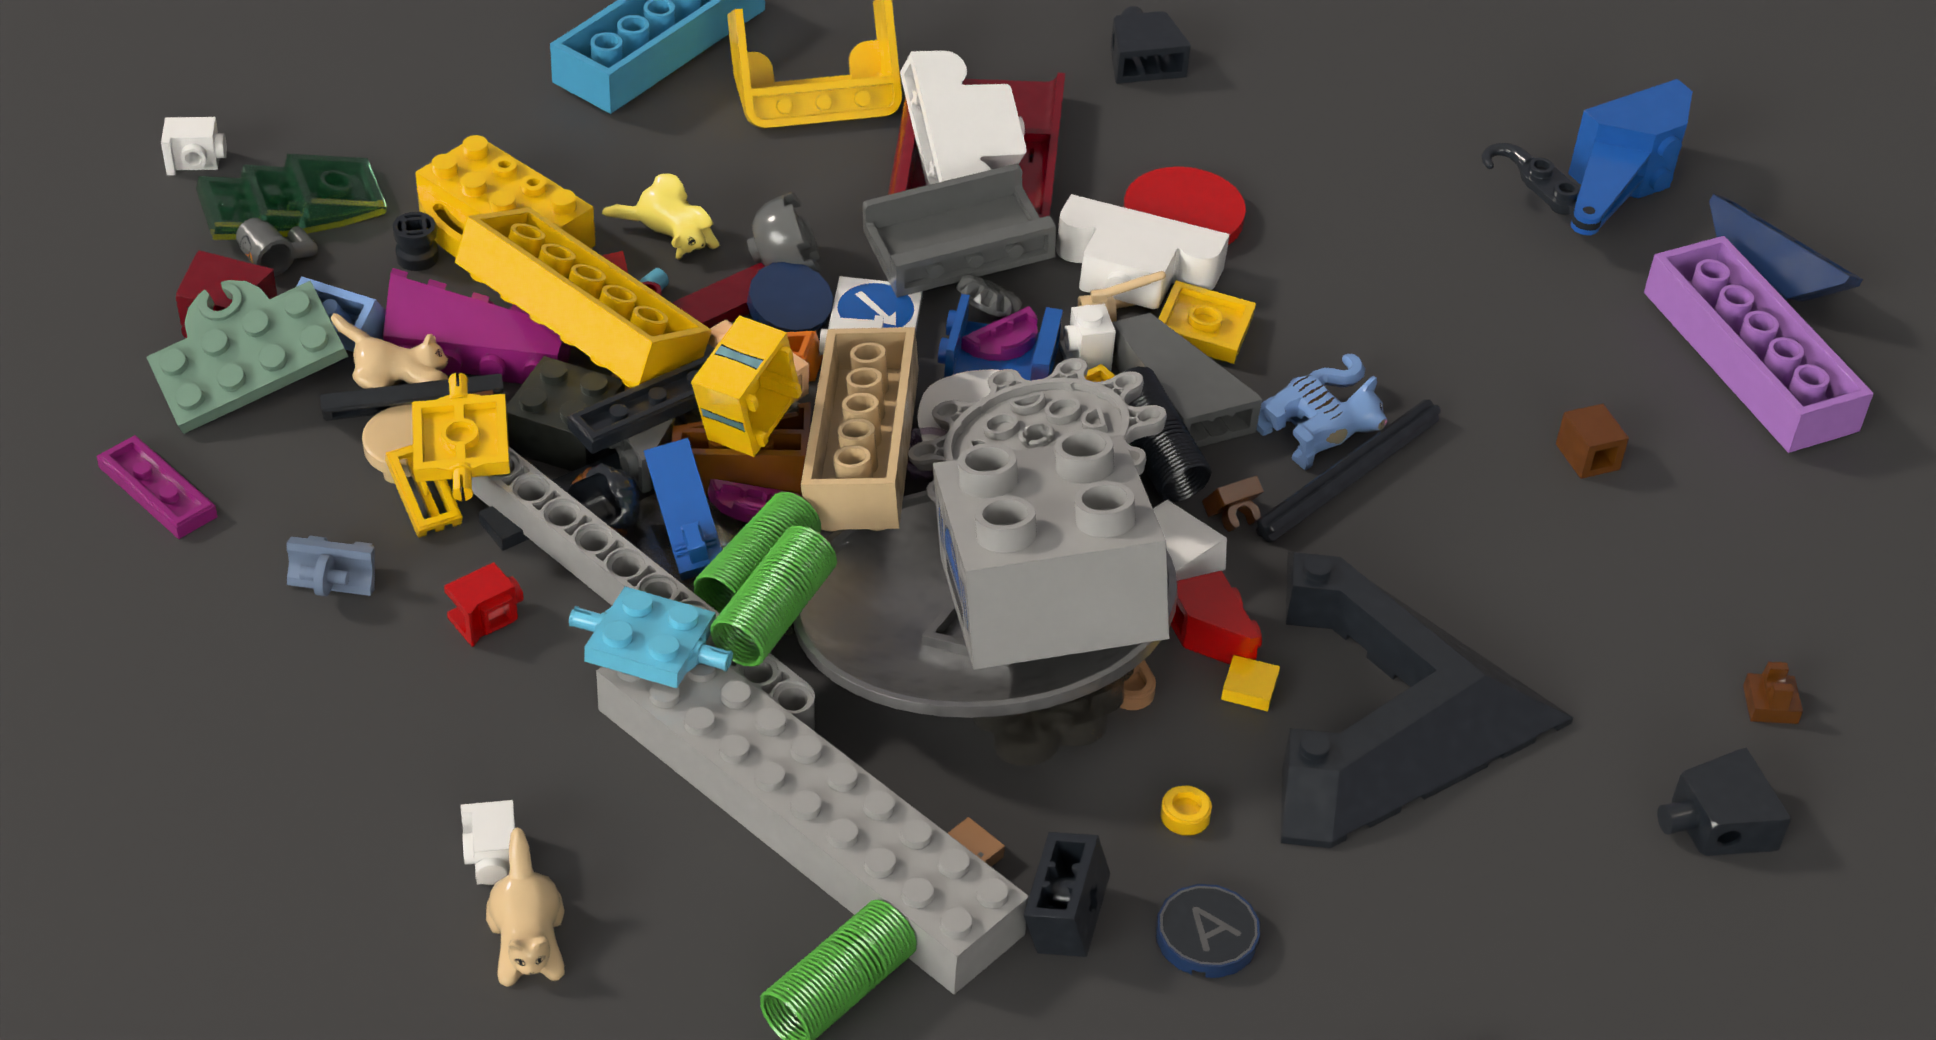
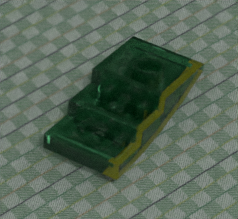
[196,153,387,240]

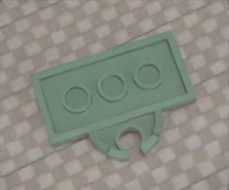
[146,280,349,434]

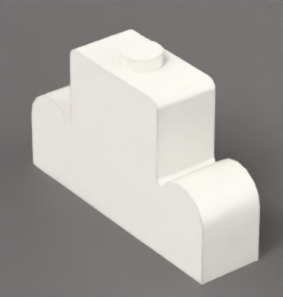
[900,50,1027,185]
[1056,194,1230,309]

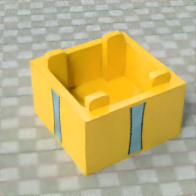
[691,315,802,457]

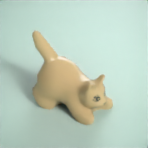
[331,313,449,389]
[486,828,565,987]

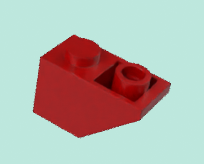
[1171,570,1262,665]

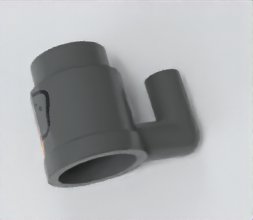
[236,218,318,276]

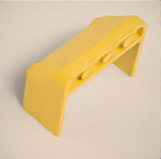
[727,0,902,128]

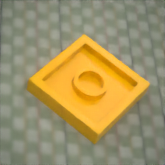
[1158,280,1256,364]

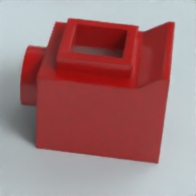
[444,562,524,647]

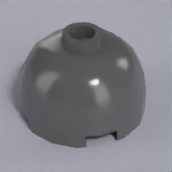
[747,192,821,272]

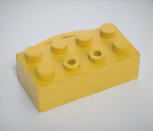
[415,135,596,257]

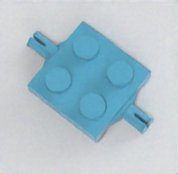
[569,586,733,688]

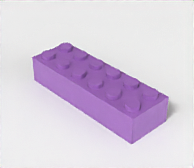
[1644,236,1874,453]

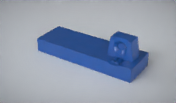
[644,438,722,581]

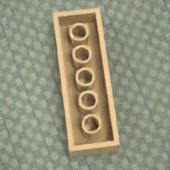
[801,327,919,532]

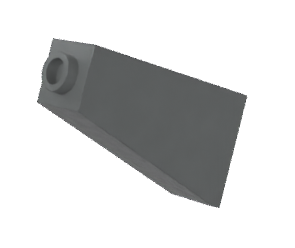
[1112,313,1262,447]

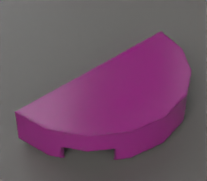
[961,306,1038,361]
[707,479,800,523]

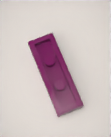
[96,435,218,539]

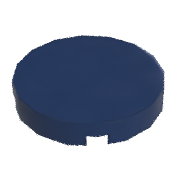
[747,262,833,333]

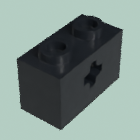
[1024,832,1111,957]

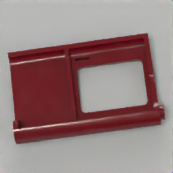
[888,72,1065,218]

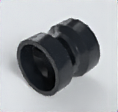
[393,212,439,271]

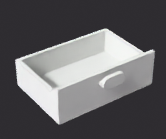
[1153,500,1227,581]

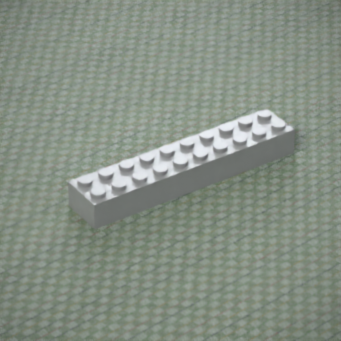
[596,663,1029,995]

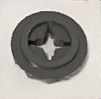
[957,275,1022,318]

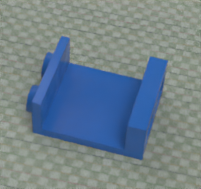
[938,294,1063,381]

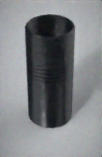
[1119,366,1212,502]

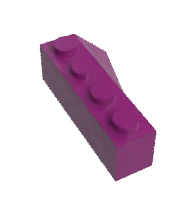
[383,268,571,384]

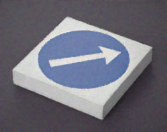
[828,276,923,331]

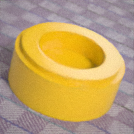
[1160,785,1212,835]

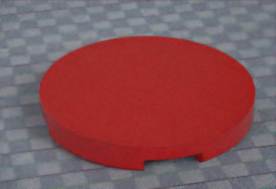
[1123,167,1246,245]

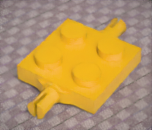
[412,373,510,501]

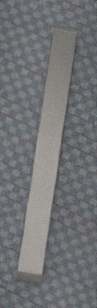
[472,447,815,731]

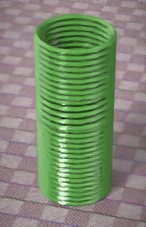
[694,492,821,613]
[710,526,837,666]
[760,900,917,1040]

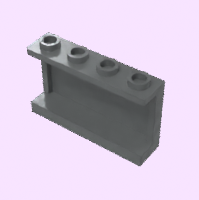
[863,163,1056,297]

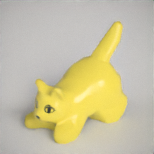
[602,173,720,260]

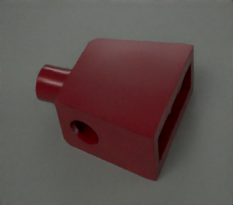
[176,250,277,338]

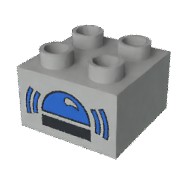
[933,429,1169,670]

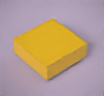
[1221,655,1280,711]

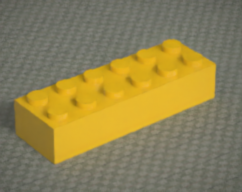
[455,207,712,388]

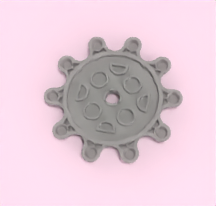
[908,358,1167,504]

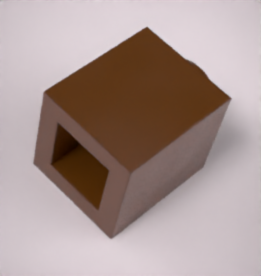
[1556,403,1629,479]

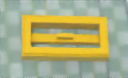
[385,444,463,538]

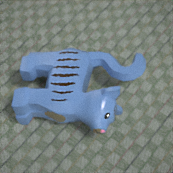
[1256,354,1387,470]

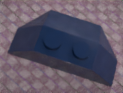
[1709,194,1863,302]

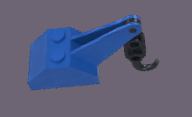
[1482,79,1693,235]

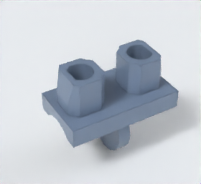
[287,536,375,597]

